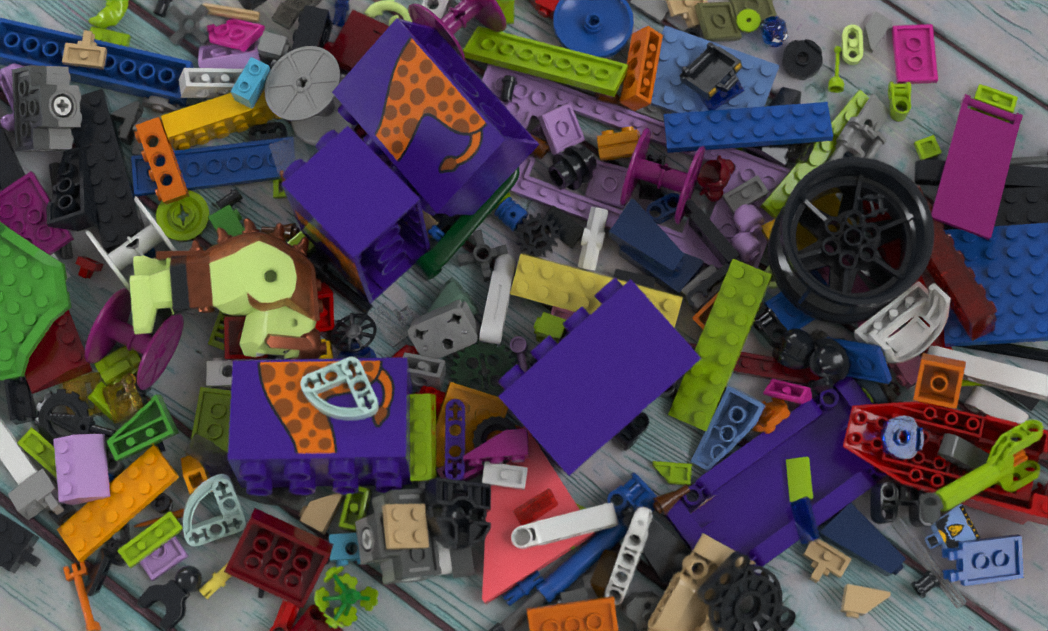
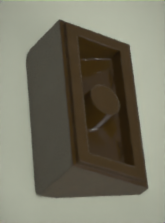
[590,549,619,598]

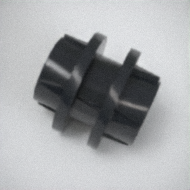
[548,145,597,190]

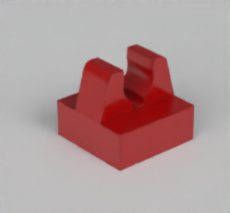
[75,256,104,279]

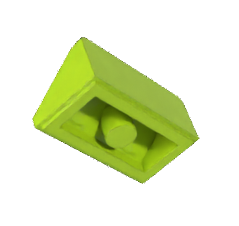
[786,457,813,502]

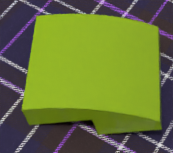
[970,84,1018,123]

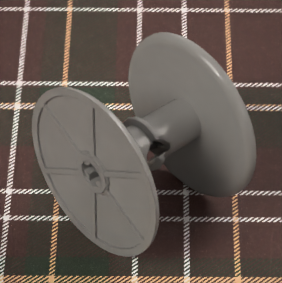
[265,46,356,146]

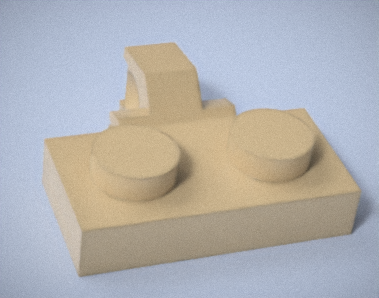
[666,0,708,28]
[62,30,107,69]
[803,536,852,583]

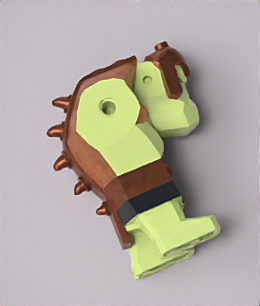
[130,218,327,360]

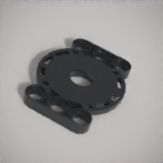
[697,551,796,631]

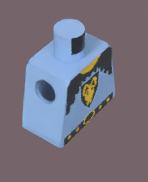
[925,504,981,549]

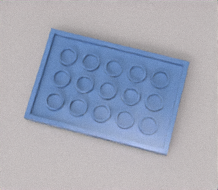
[650,26,780,113]

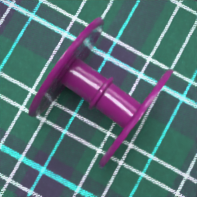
[408,0,507,61]
[620,127,705,225]
[85,288,184,390]

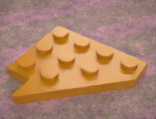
[436,381,518,468]

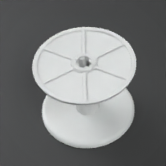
[85,196,177,293]

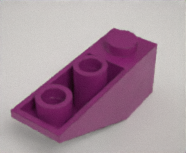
[463,429,530,466]

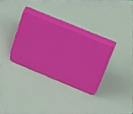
[763,379,812,404]

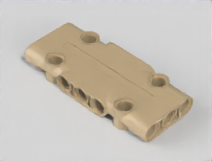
[648,533,755,631]

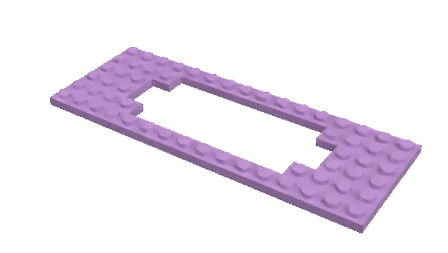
[482,64,791,270]

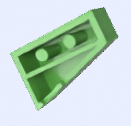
[107,394,179,461]

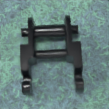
[856,194,888,219]

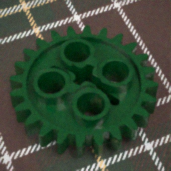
[450,339,516,397]

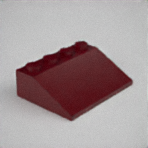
[25,310,93,394]
[224,508,333,608]

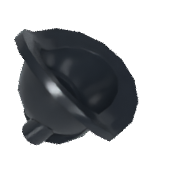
[809,338,850,380]

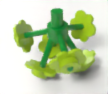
[314,566,378,629]

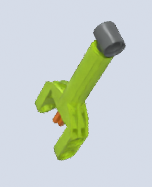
[920,419,1043,523]

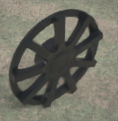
[331,312,377,353]

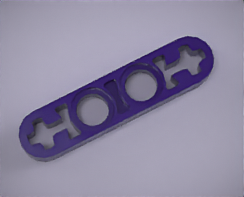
[445,399,465,481]

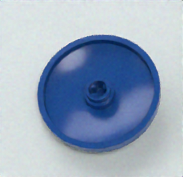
[553,0,634,59]

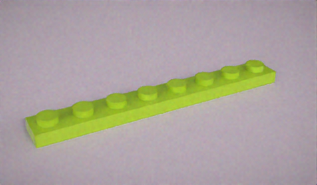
[760,90,869,219]

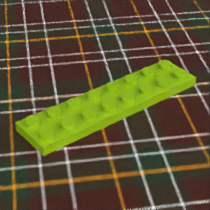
[463,26,628,97]
[668,259,773,431]

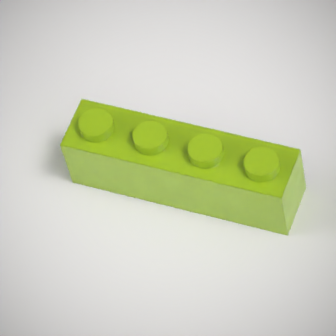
[409,394,437,481]

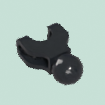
[137,565,202,631]

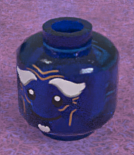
[760,16,788,47]

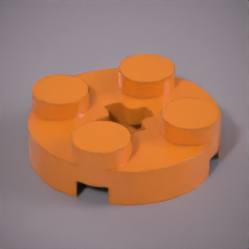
[752,397,790,434]

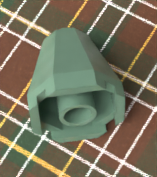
[427,277,479,316]

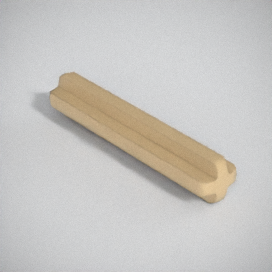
[202,3,260,22]

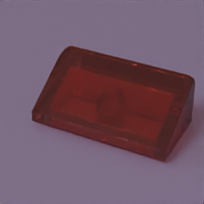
[513,488,558,526]

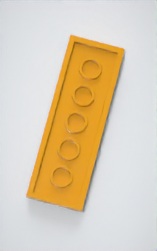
[57,445,179,562]

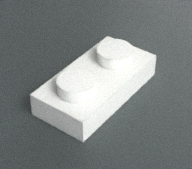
[482,462,528,490]

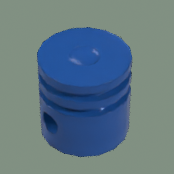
[494,197,529,231]

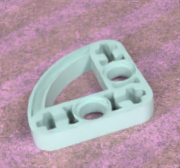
[300,357,379,420]
[183,474,246,547]

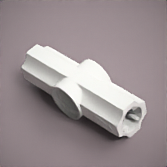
[578,206,609,271]

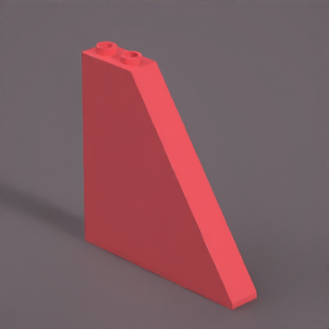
[482,426,595,605]

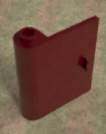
[323,9,389,72]

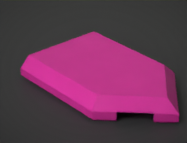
[207,18,265,52]

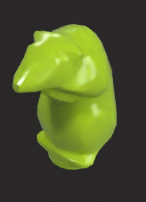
[88,0,128,29]

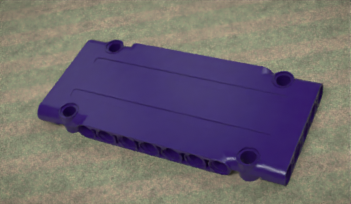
[665,376,887,571]

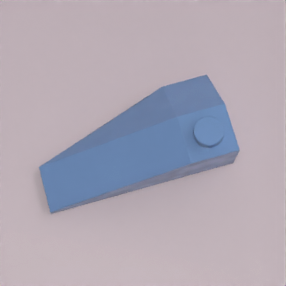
[690,386,766,471]

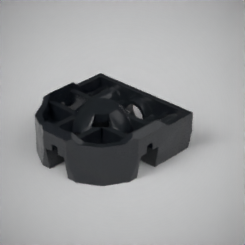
[424,478,491,550]

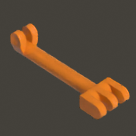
[63,560,101,631]

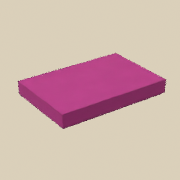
[891,24,938,84]

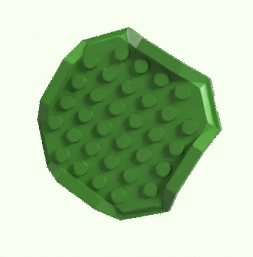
[0,221,72,381]

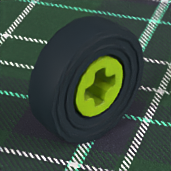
[856,379,887,404]

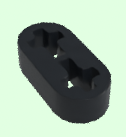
[248,122,288,141]

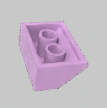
[198,39,262,69]
[54,434,110,505]

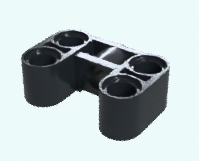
[870,482,935,528]

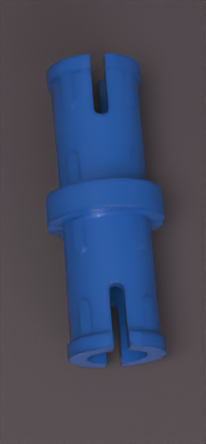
[502,570,544,607]

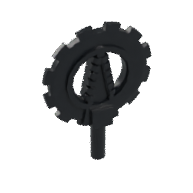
[34,389,116,446]

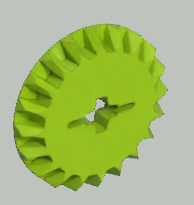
[156,190,210,242]

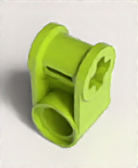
[888,81,911,122]

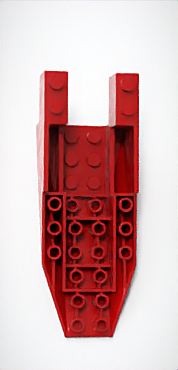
[843,401,1048,526]

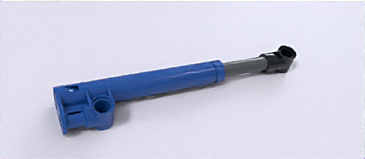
[488,472,657,631]

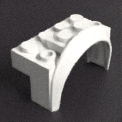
[854,281,951,364]

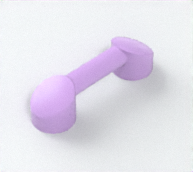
[510,336,528,372]

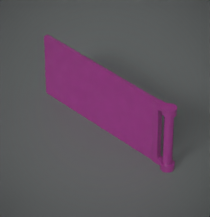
[931,94,1023,240]

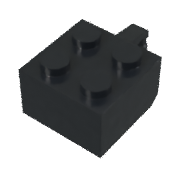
[0,513,41,574]

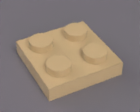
[382,504,429,550]

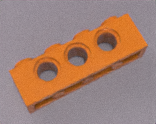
[620,26,663,111]
[134,117,190,205]

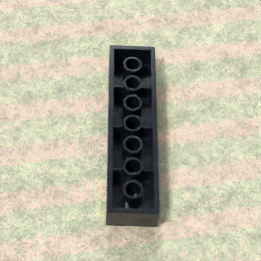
[71,89,145,254]

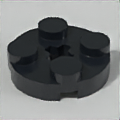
[782,39,823,81]

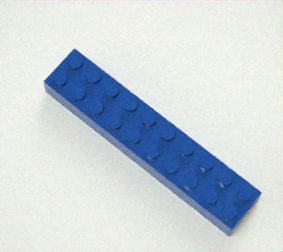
[0,18,195,107]

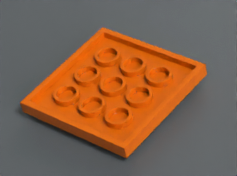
[527,596,618,631]

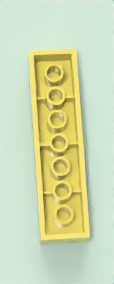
[510,253,683,328]

